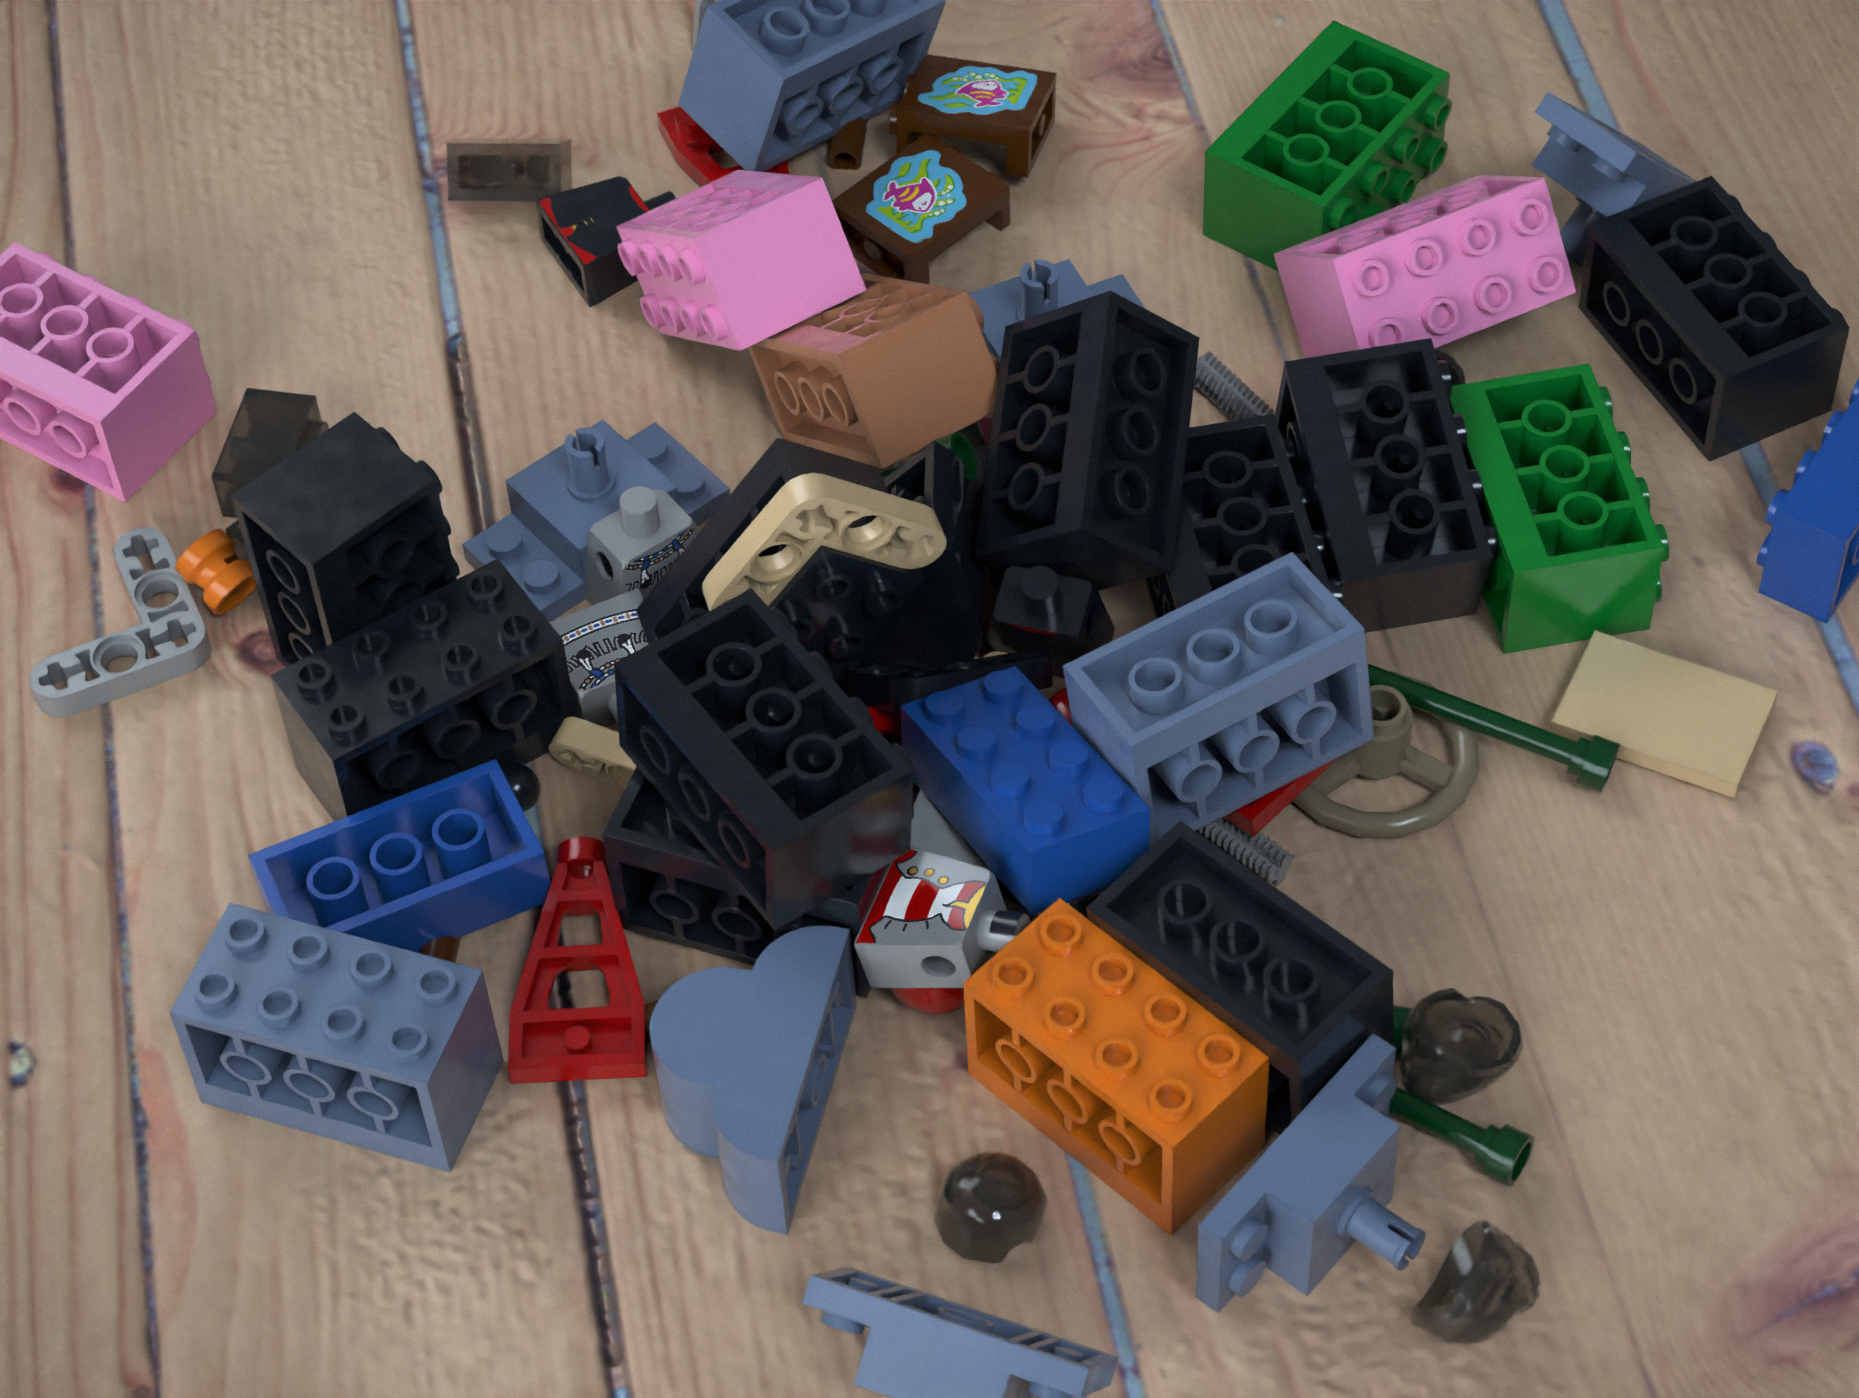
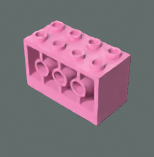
[616,170,867,351]
[1274,175,1576,358]
[0,242,218,503]

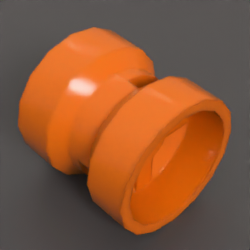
[175,528,257,615]

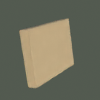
[1550,630,1778,798]

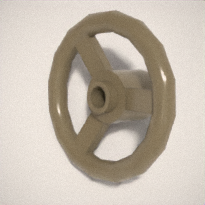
[1293,671,1479,838]

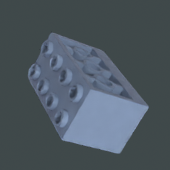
[678,0,946,172]
[1063,552,1374,848]
[169,902,504,1173]

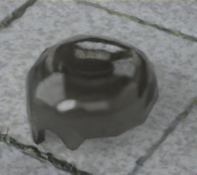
[934,1151,1048,1264]

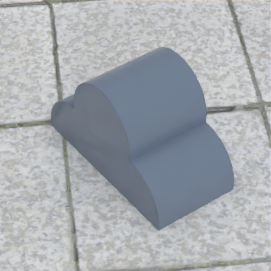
[650,926,857,1235]

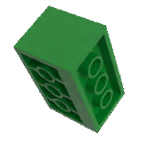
[1203,20,1452,272]
[1448,363,1669,654]

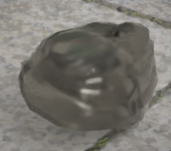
[1400,988,1523,1106]
[1410,1220,1541,1345]

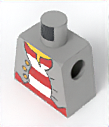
[854,846,1031,988]

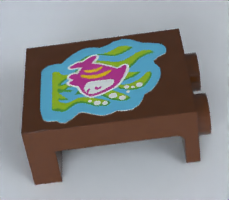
[889,54,1056,178]
[832,133,1010,284]

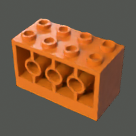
[963,898,1270,1236]

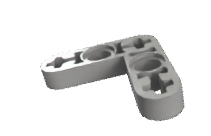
[29,527,211,718]

